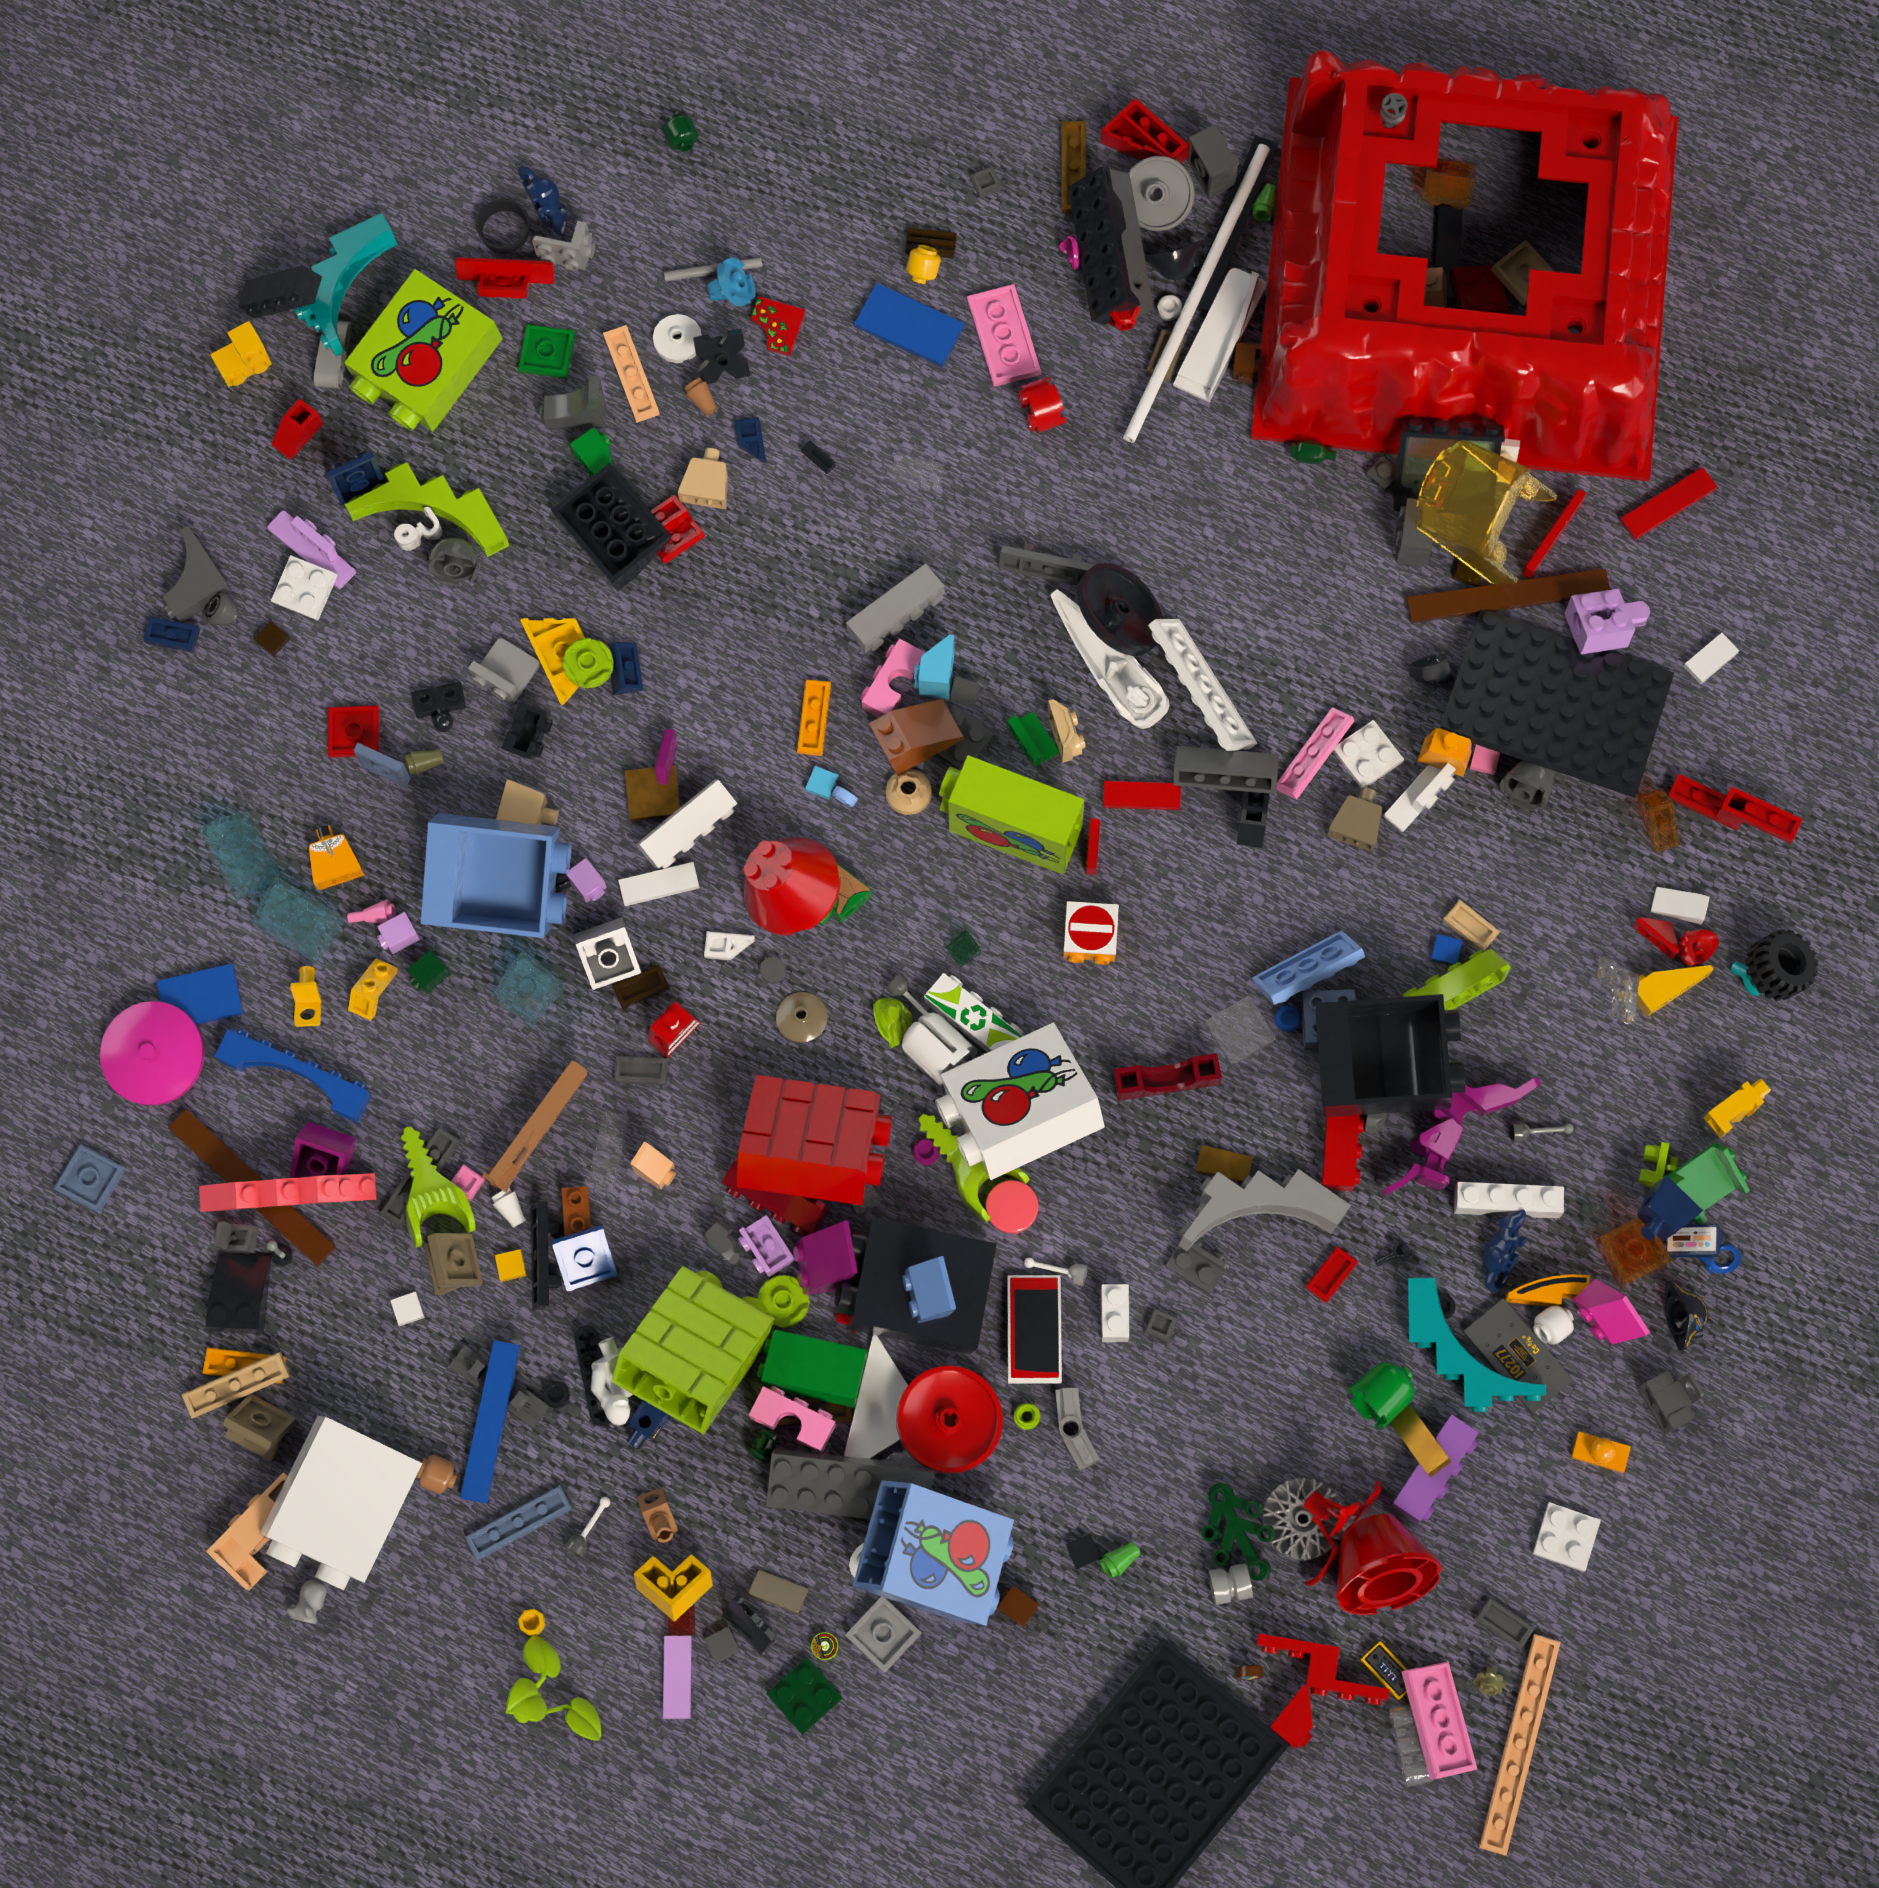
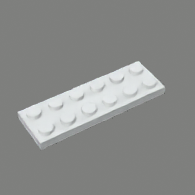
[1148,619,1257,751]

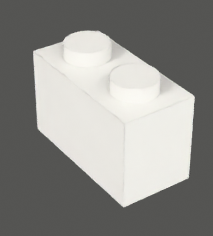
[1101,1284,1129,1342]

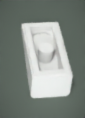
[1650,887,1710,925]

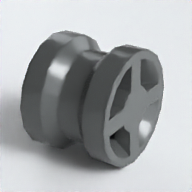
[1380,93,1407,125]

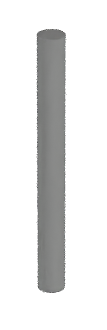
[664,257,762,282]

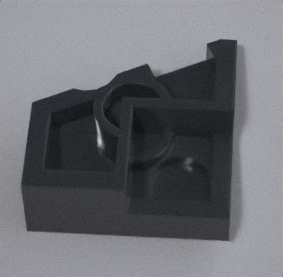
[723,1594,776,1655]

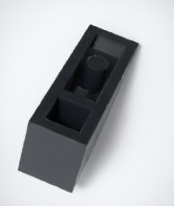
[1237,791,1270,848]

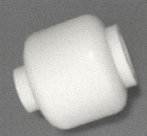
[1534,1305,1574,1345]

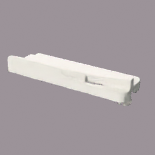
[1173,268,1266,402]

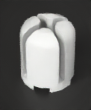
[902,1012,977,1087]

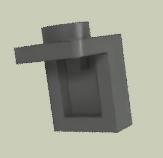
[213,1221,259,1253]

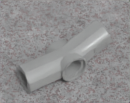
[1055,1388,1100,1471]

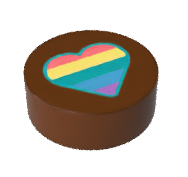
[1236,1665,1264,1680]

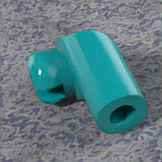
[1731,961,1760,996]

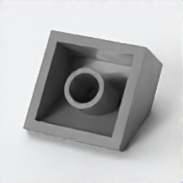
[573,917,641,990]

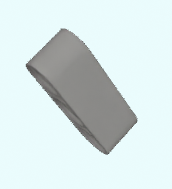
[314,320,351,389]

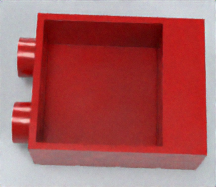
[737,1075,892,1205]

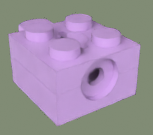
[1565,589,1650,654]

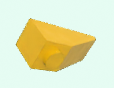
[1628,965,1714,1017]

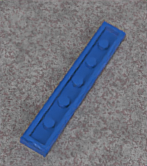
[460,1340,521,1504]

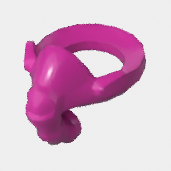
[1059,235,1079,270]

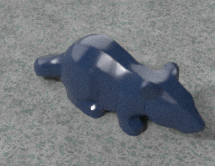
[518,167,568,236]
[1483,1209,1527,1293]

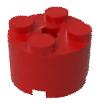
[1017,376,1066,434]

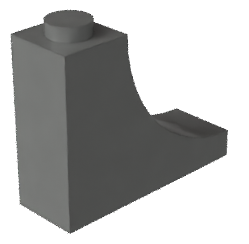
[540,376,606,428]
[162,525,231,623]

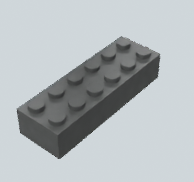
[766,1448,934,1519]

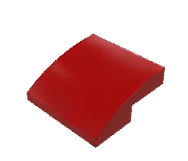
[651,495,705,564]

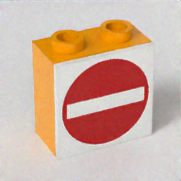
[1063,901,1119,965]

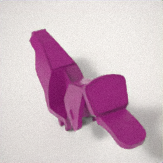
[1381,1077,1540,1197]

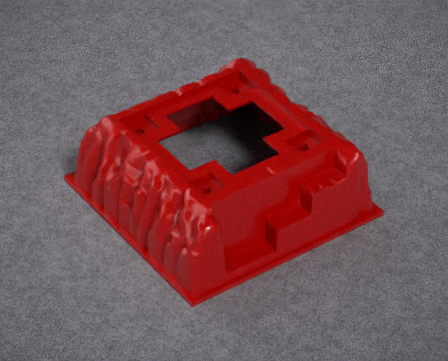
[1251,49,1678,482]

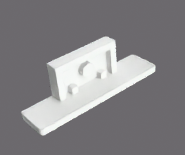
[1384,763,1456,832]

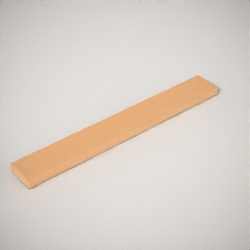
[1479,1634,1561,1856]

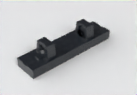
[531,1201,562,1310]

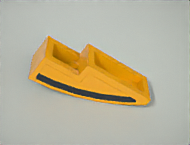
[1505,1274,1590,1307]

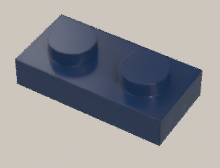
[143,617,200,653]

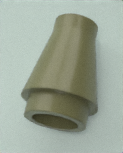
[404,749,443,776]

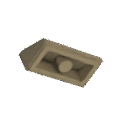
[748,1570,809,1615]

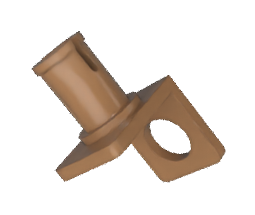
[637,1488,678,1543]

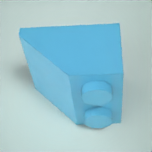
[914,635,955,699]

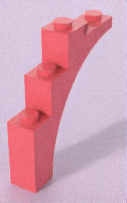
[199,1173,377,1212]

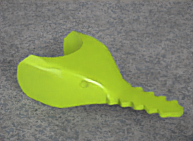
[919,1114,1030,1223]
[401,1127,475,1248]

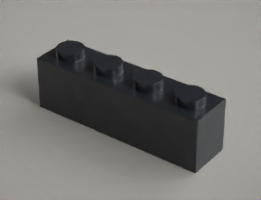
[238,265,322,318]

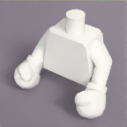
[591,1337,633,1425]

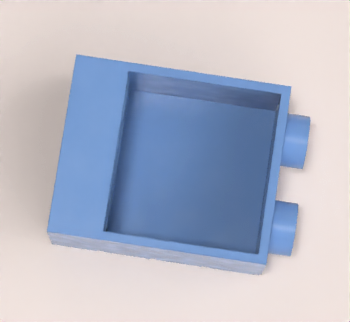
[421,813,571,938]

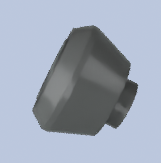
[205,593,238,626]

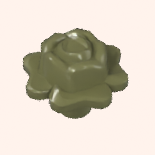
[1473,1667,1507,1696]

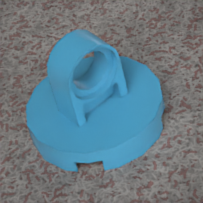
[707,257,755,307]

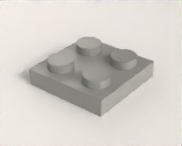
[845,1596,922,1674]

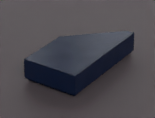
[734,417,766,462]

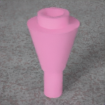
[347,899,396,924]

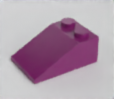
[793,1221,858,1295]

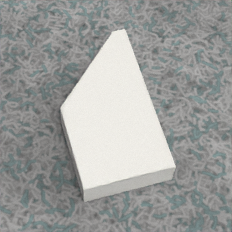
[704,931,755,960]

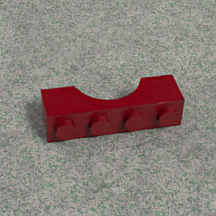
[1113,1053,1222,1101]

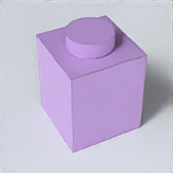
[566,858,607,903]
[377,912,420,954]

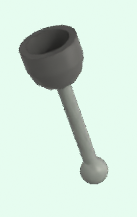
[1509,1121,1574,1143]

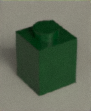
[407,950,450,994]

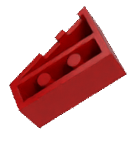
[1101,98,1188,163]

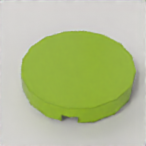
[563,638,614,688]
[757,1275,810,1328]

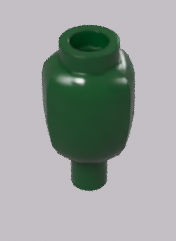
[1290,439,1337,464]

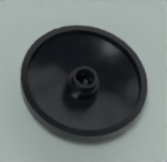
[1077,563,1163,656]

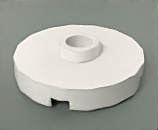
[653,314,702,363]

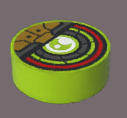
[811,1632,839,1660]

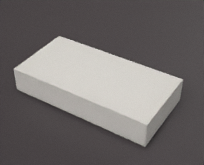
[1683,633,1739,685]

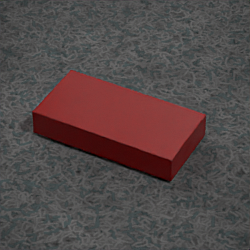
[1086,818,1100,875]
[1305,1246,1358,1304]

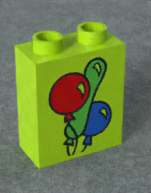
[344,269,503,432]
[939,755,1085,875]

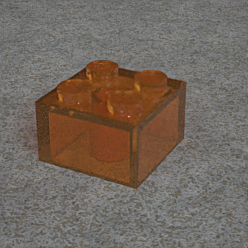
[1595,1218,1672,1290]

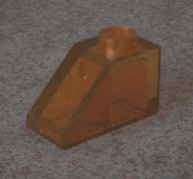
[1638,788,1680,853]

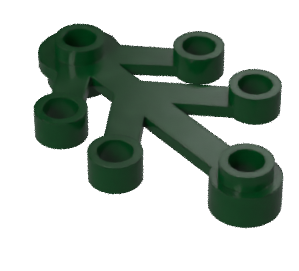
[1201,1483,1276,1581]

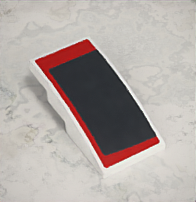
[1008,1275,1062,1384]

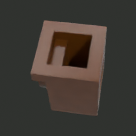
[1232,342,1261,384]

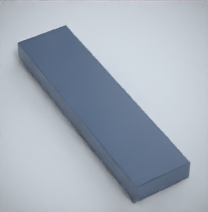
[465,1485,573,1561]

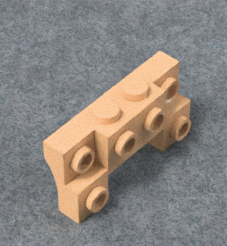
[206,1472,288,1591]

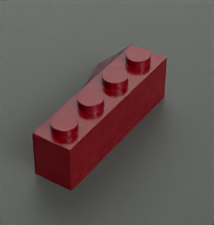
[721,1156,830,1236]

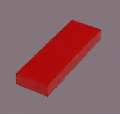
[1103,781,1181,810]

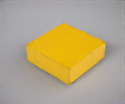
[495,1249,527,1282]

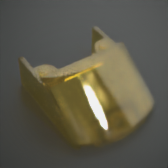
[1416,440,1558,584]

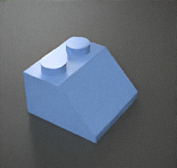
[902,1256,956,1323]

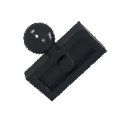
[411,681,467,732]

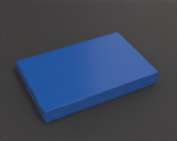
[157,963,244,1025]

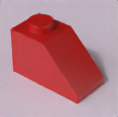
[1269,1684,1313,1750]

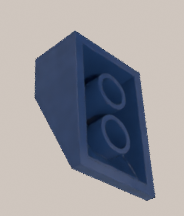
[325,451,386,505]

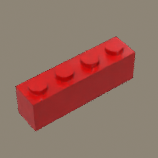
[1321,1115,1364,1192]

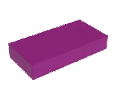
[655,729,677,785]

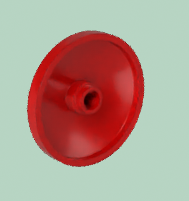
[896,1366,1003,1474]

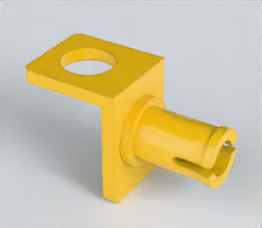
[290,966,322,1027]

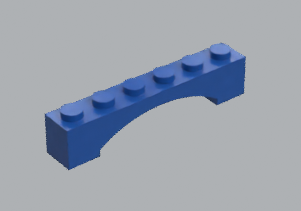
[214,1029,372,1124]

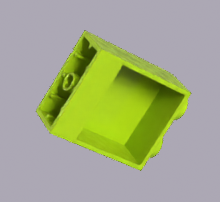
[611,1266,775,1435]

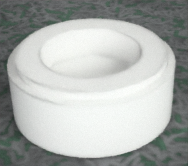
[1157,295,1182,321]

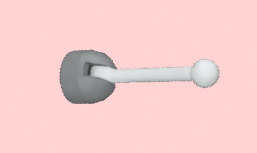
[1024,1257,1088,1286]

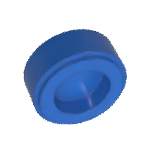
[1275,1005,1301,1032]

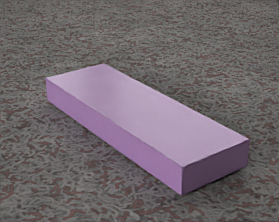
[663,1636,692,1719]

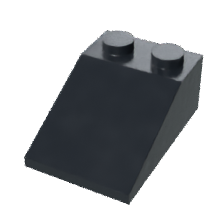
[205,1253,271,1334]

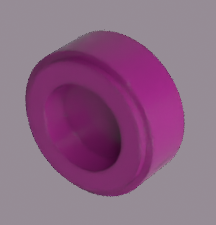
[913,1139,939,1166]

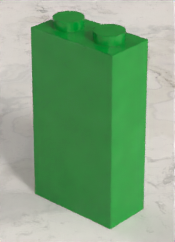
[758,1330,867,1408]

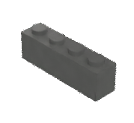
[1173,746,1279,794]

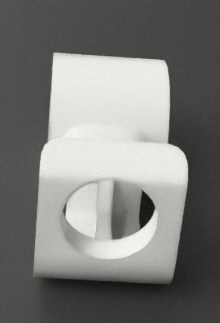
[394,507,442,551]

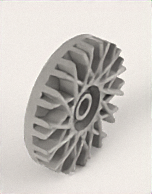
[1128,156,1196,231]
[1262,1478,1343,1560]

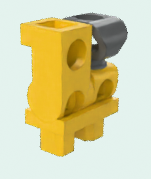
[1699,1079,1771,1141]

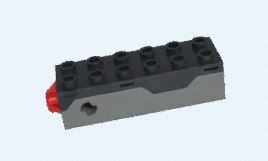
[1068,166,1154,331]

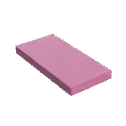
[967,284,1041,387]
[1402,1661,1477,1780]

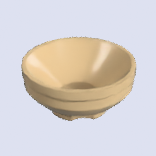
[885,769,932,815]

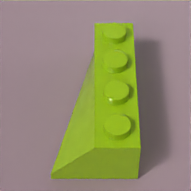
[1403,949,1511,1010]

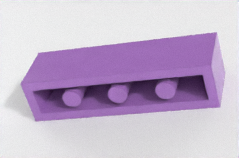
[1391,1415,1479,1524]

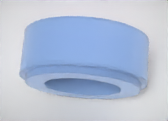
[832,786,858,807]

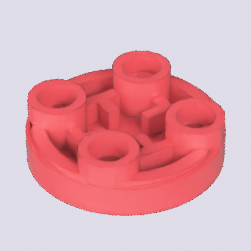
[986,1180,1038,1234]

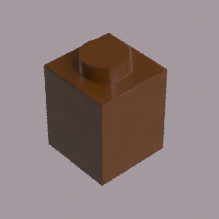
[997,1586,1039,1629]

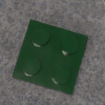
[766,1657,843,1735]

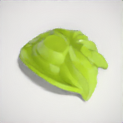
[873,998,913,1048]

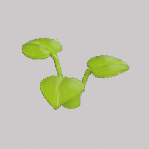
[506,1635,601,1741]

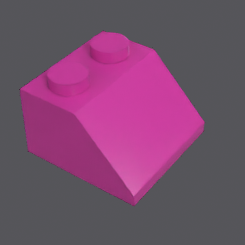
[1573,1279,1650,1345]

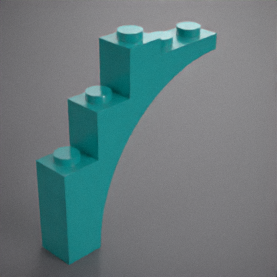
[294,213,397,357]
[1408,1278,1547,1412]

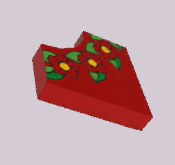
[751,296,806,357]

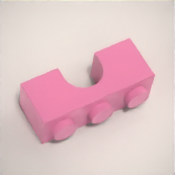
[860,638,926,718]
[749,1386,836,1453]

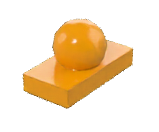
[1571,1431,1631,1473]

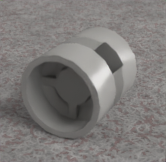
[1208,1563,1253,1605]

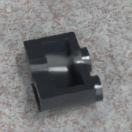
[501,702,553,759]

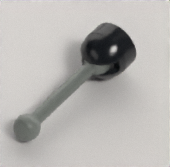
[267,1240,293,1266]

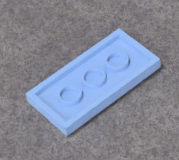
[1252,930,1365,1005]

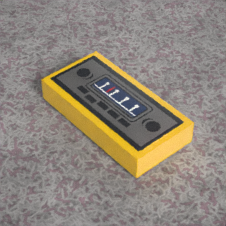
[1360,1641,1407,1700]

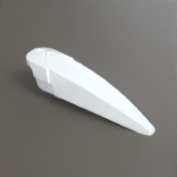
[1051,589,1169,729]

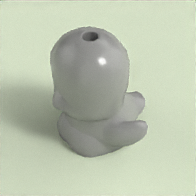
[286,1580,327,1624]

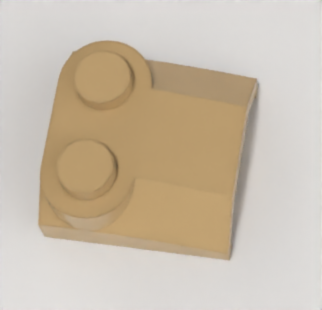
[1048,699,1086,763]

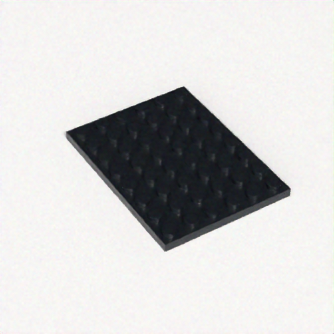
[1440,609,1674,798]
[1023,1637,1290,1888]

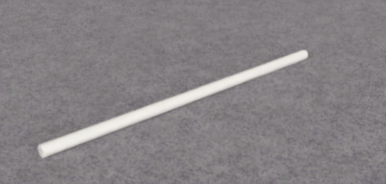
[1123,144,1270,443]

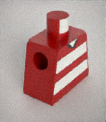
[648,1002,701,1058]

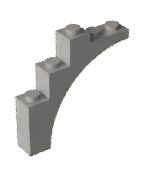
[1178,1169,1351,1251]

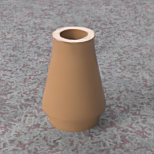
[684,378,718,417]

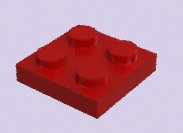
[1449,265,1509,314]

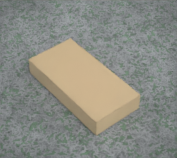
[1443,899,1500,951]

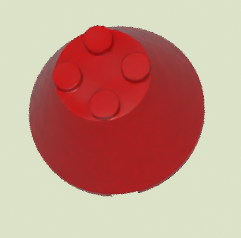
[743,837,841,936]

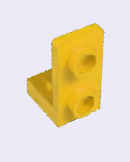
[348,959,398,1021]

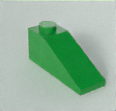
[570,427,613,477]

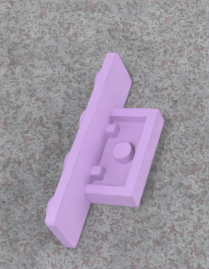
[267,510,356,589]

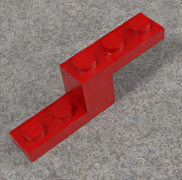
[1667,774,1803,844]
[1256,1634,1389,1705]

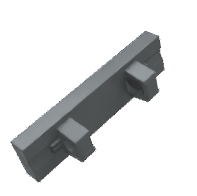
[999,543,1095,586]
[449,1345,550,1429]

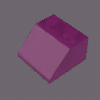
[289,1122,356,1178]

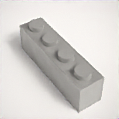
[846,563,945,653]

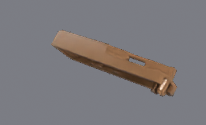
[482,1060,587,1193]

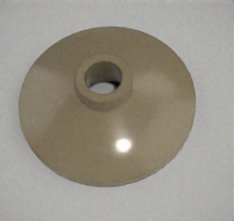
[776,992,828,1043]

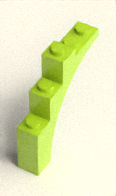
[345,462,509,557]

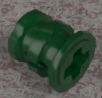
[745,1428,780,1463]

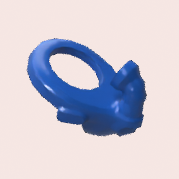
[1697,1243,1741,1274]

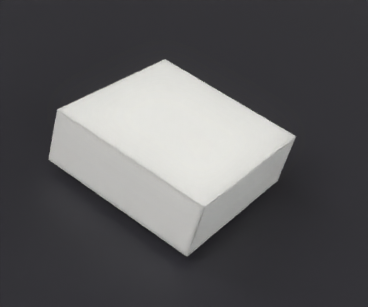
[391,1292,425,1326]

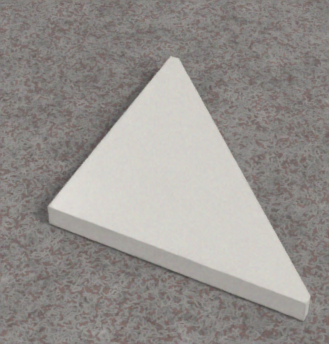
[844,1335,908,1459]

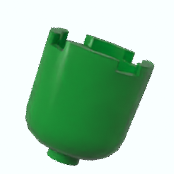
[1346,1362,1415,1430]

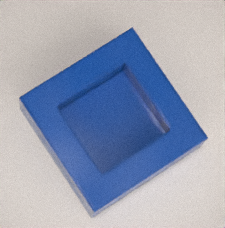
[1431,934,1463,966]

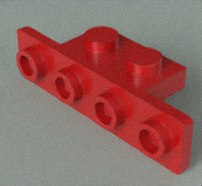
[455,257,555,299]

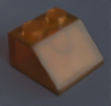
[1421,158,1476,209]

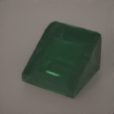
[945,929,981,968]

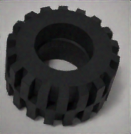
[1745,929,1818,1001]

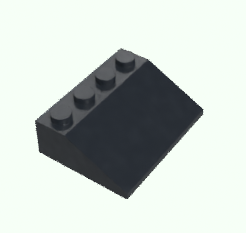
[551,463,672,592]

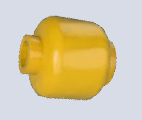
[906,245,941,284]

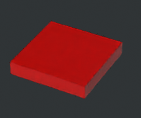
[328,705,380,758]

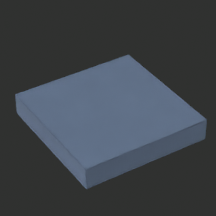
[354,743,411,786]
[53,1144,126,1214]

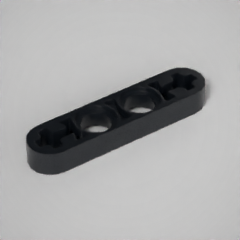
[574,1325,612,1428]

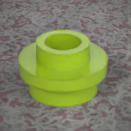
[1014,1403,1040,1430]

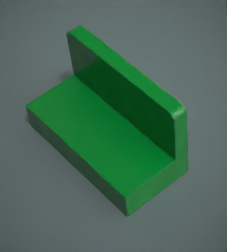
[1007,712,1059,768]

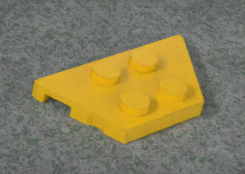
[520,618,585,706]

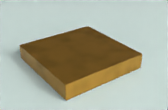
[625,765,680,822]

